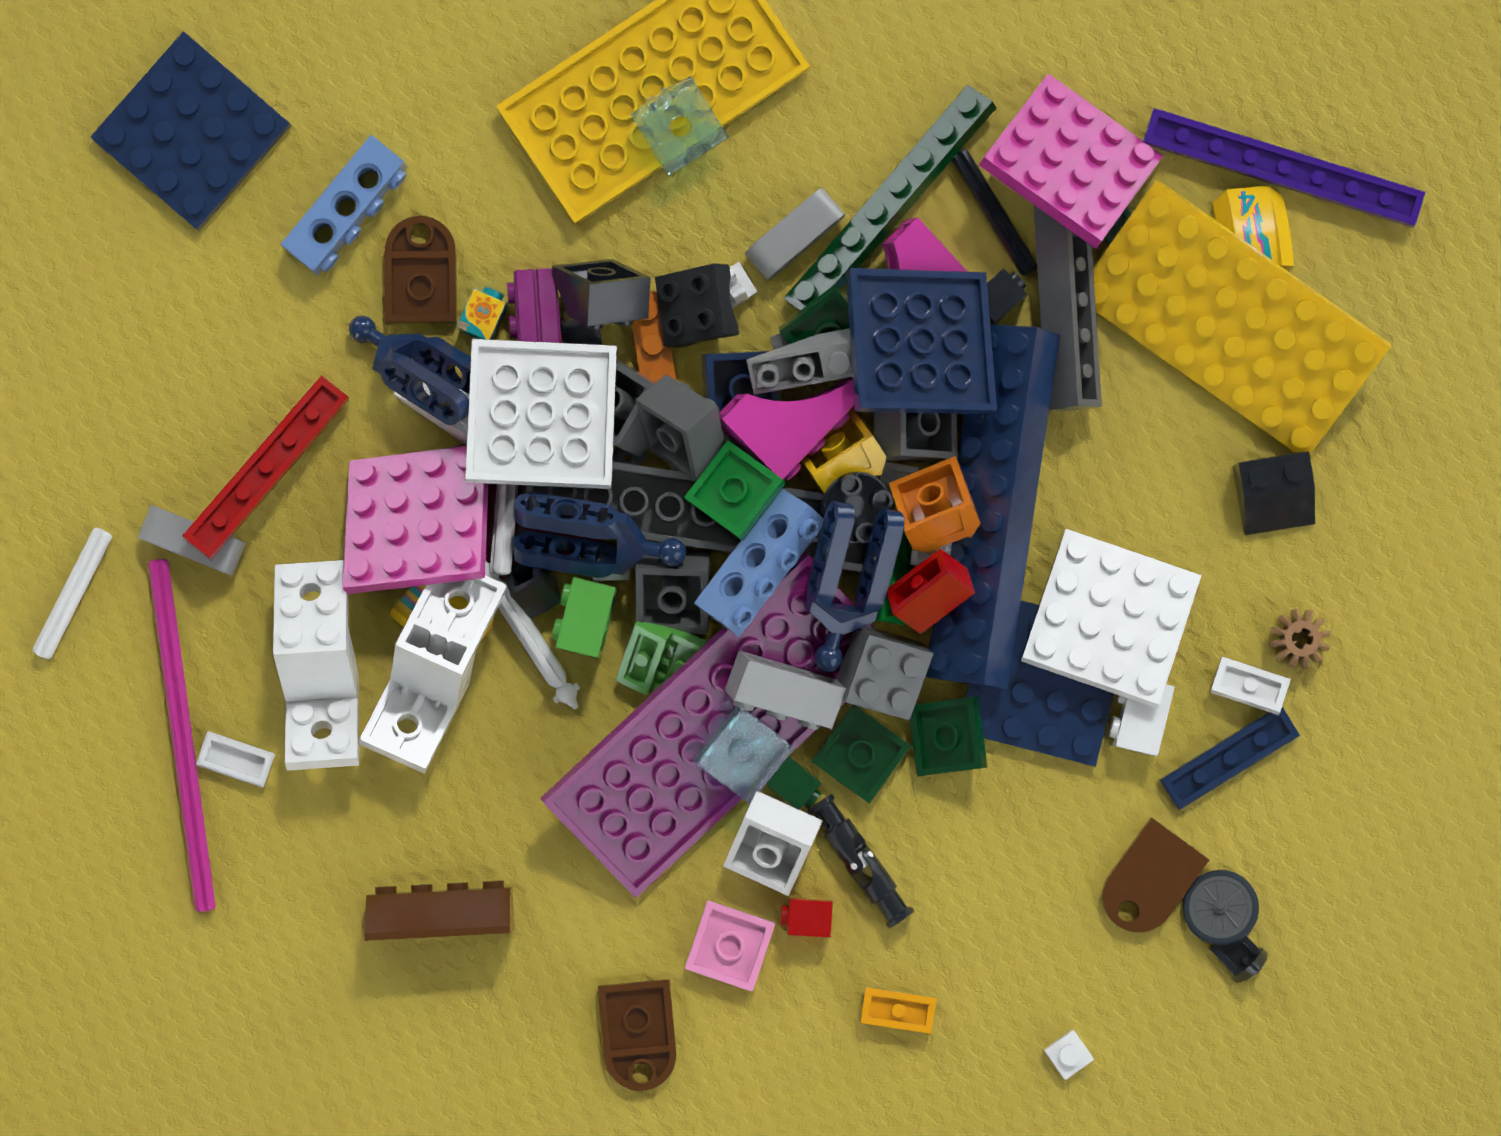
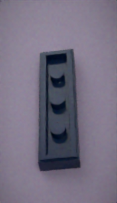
[1159,707,1300,810]

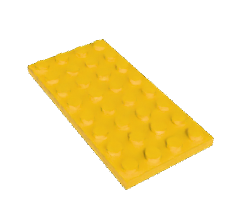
[496,0,810,225]
[1093,179,1392,454]

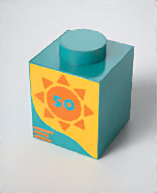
[457,287,509,340]

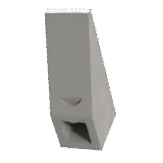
[747,328,853,395]

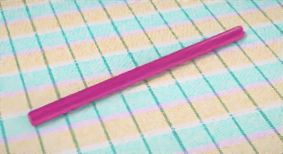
[148,559,216,912]

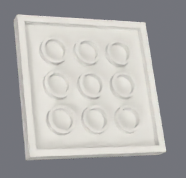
[465,339,617,489]
[1021,529,1201,708]

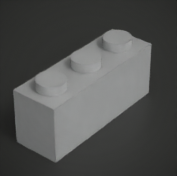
[724,650,846,730]

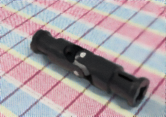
[806,794,914,929]

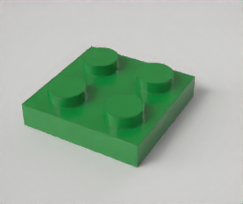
[684,440,786,541]

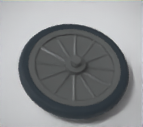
[1183,870,1259,945]

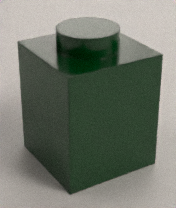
[766,756,822,810]

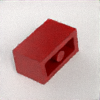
[887,548,975,634]

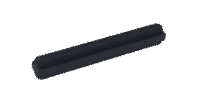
[952,149,1037,276]

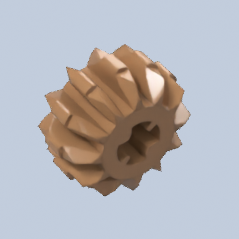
[1269,609,1331,669]

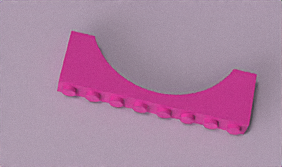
[719,217,968,481]

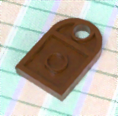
[385,216,457,324]
[1102,817,1210,932]
[598,979,677,1091]

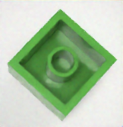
[551,577,618,660]

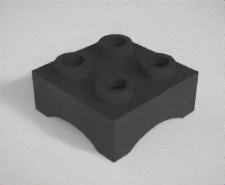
[655,263,739,348]

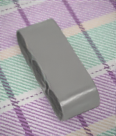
[745,188,846,281]
[137,505,246,576]

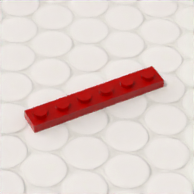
[182,375,349,561]

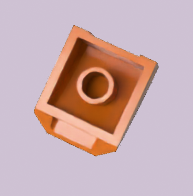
[889,456,981,554]

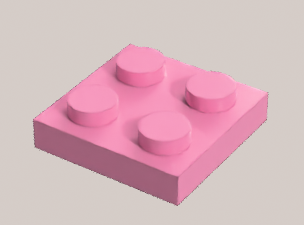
[685,900,775,992]

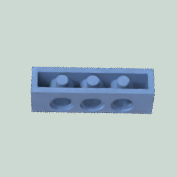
[281,135,407,276]
[694,488,824,637]

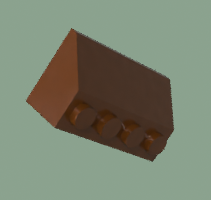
[364,880,515,941]

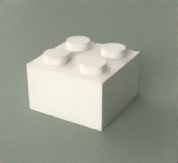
[723,791,822,896]

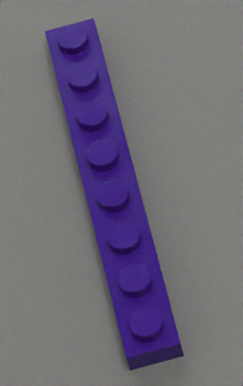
[1143,108,1426,228]

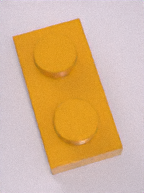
[860,986,937,1034]

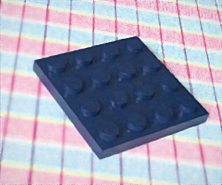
[90,31,292,231]
[846,268,997,414]
[965,601,1114,767]

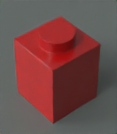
[781,898,833,938]

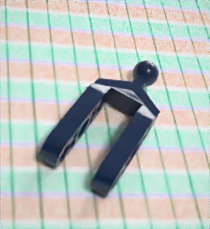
[348,315,471,425]
[513,492,686,578]
[805,501,904,672]

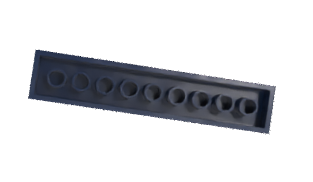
[925,324,1060,689]

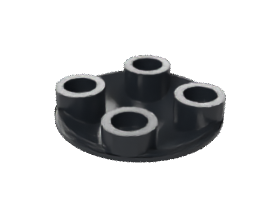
[821,472,893,543]

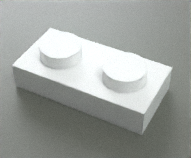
[1210,657,1291,715]

